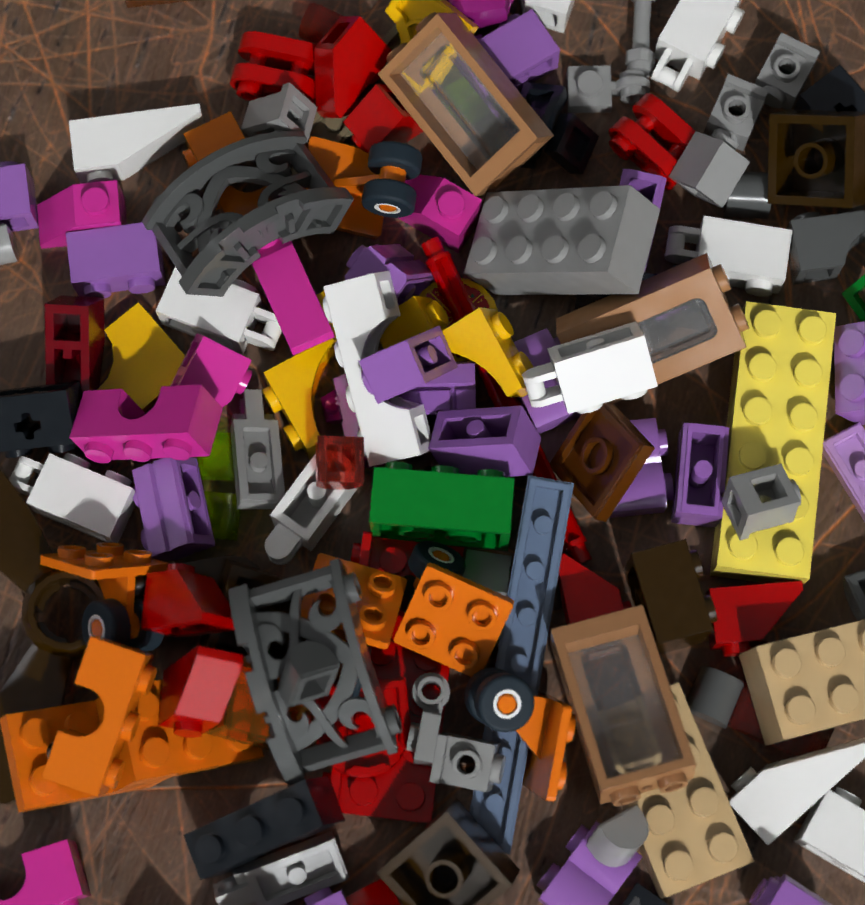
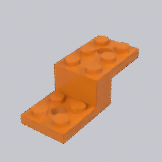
[0,667,264,813]

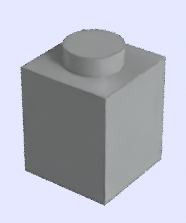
[669,131,750,208]

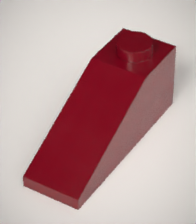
[44,295,105,395]

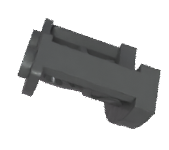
[142,131,354,297]
[228,558,402,786]

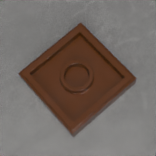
[550,401,655,522]

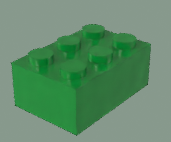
[369,462,515,551]

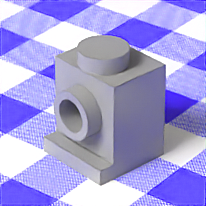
[755,32,820,110]
[704,74,769,151]
[241,82,318,144]
[722,463,801,540]
[429,732,506,792]

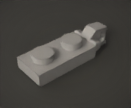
[230,389,285,509]
[213,831,349,905]

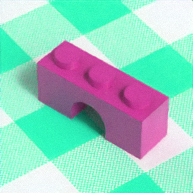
[69,384,223,463]
[0,839,91,905]

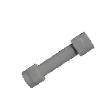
[625,0,657,78]

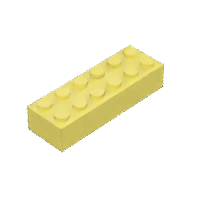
[710,301,836,585]

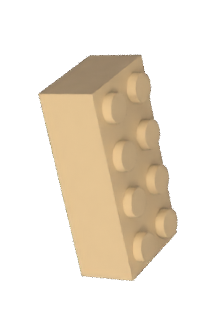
[739,619,865,746]
[597,682,754,899]

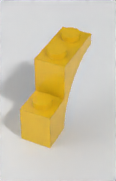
[262,291,337,460]
[380,296,533,397]

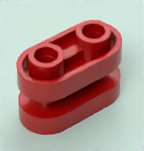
[230,31,316,103]
[608,93,695,190]

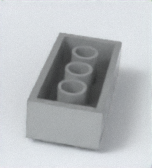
[464,185,660,295]

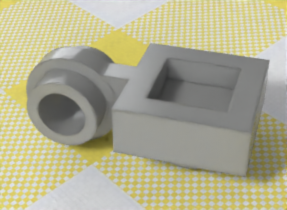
[567,65,650,113]
[406,673,450,767]

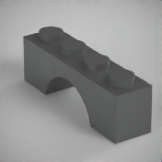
[787,206,865,285]

